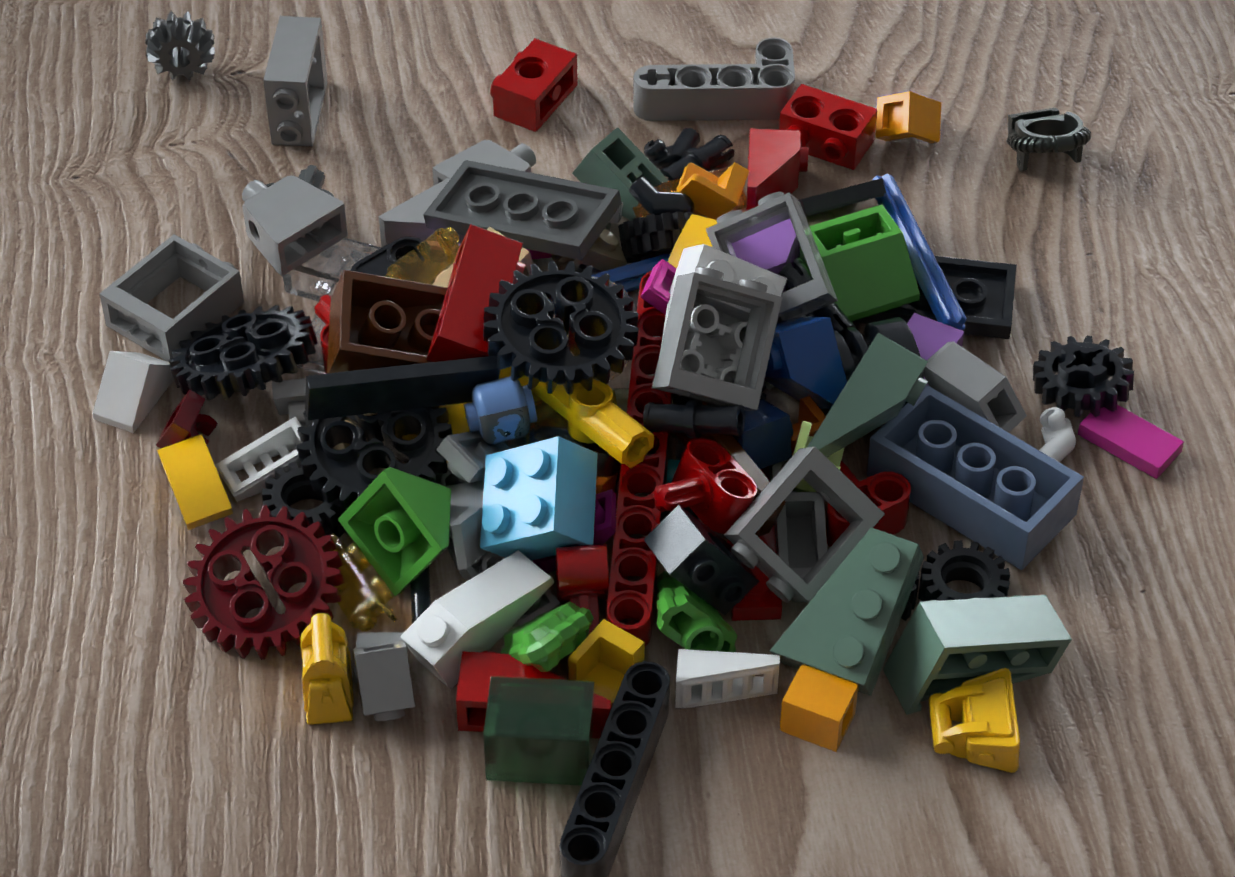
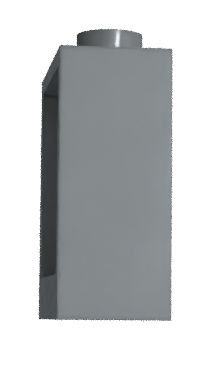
[263,16,328,147]
[706,192,838,323]
[100,234,244,362]
[652,267,782,411]
[724,446,885,603]

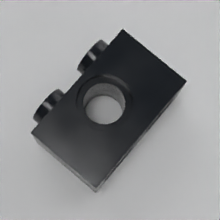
[644,505,760,615]

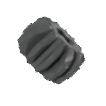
[145,11,215,81]

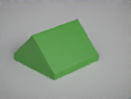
[338,467,451,596]

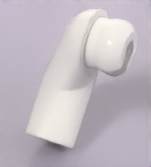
[1039,407,1076,462]

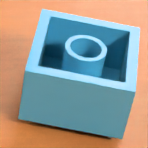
[480,436,598,561]

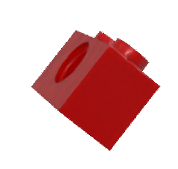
[490,38,578,132]

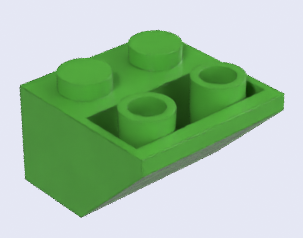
[800,204,920,321]

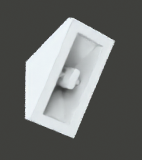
[92,351,174,433]

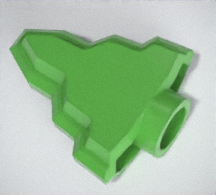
[655,571,738,652]
[500,601,594,672]

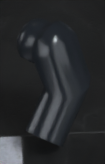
[643,128,700,169]
[629,177,695,215]

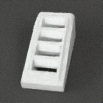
[215,416,303,502]
[675,649,780,708]

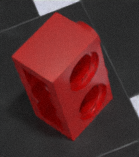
[779,84,877,170]

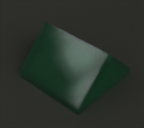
[483,676,595,786]

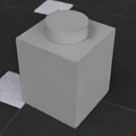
[353,640,415,721]

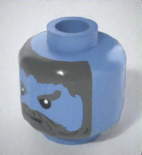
[464,376,537,444]

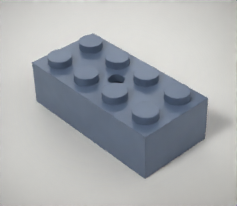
[867,385,1084,570]

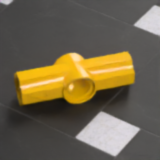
[528,377,654,468]

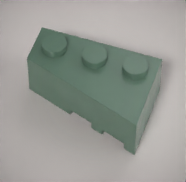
[770,527,924,696]
[883,595,1072,715]

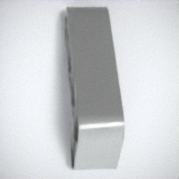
[633,37,795,121]

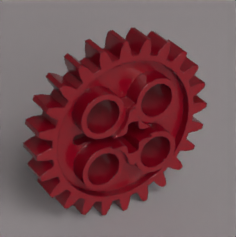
[183,505,345,660]

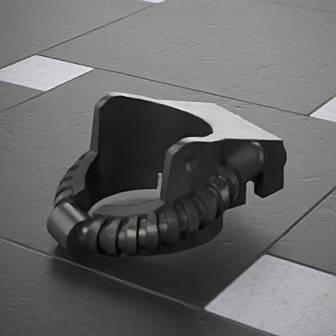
[1007,108,1091,171]

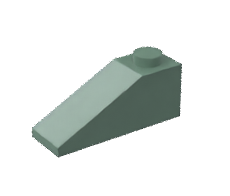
[573,127,702,221]
[807,333,928,457]

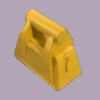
[301,613,354,725]
[928,668,1020,773]

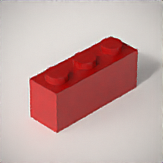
[426,224,525,362]

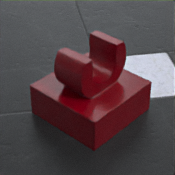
[156,390,218,448]

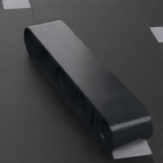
[560,661,670,877]

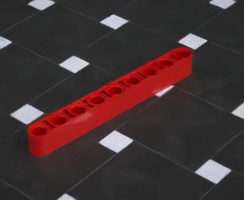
[607,271,674,647]

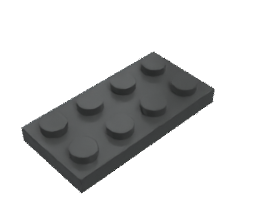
[423,160,622,260]

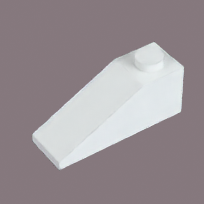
[400,550,554,689]

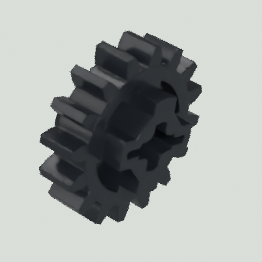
[1033,335,1134,417]

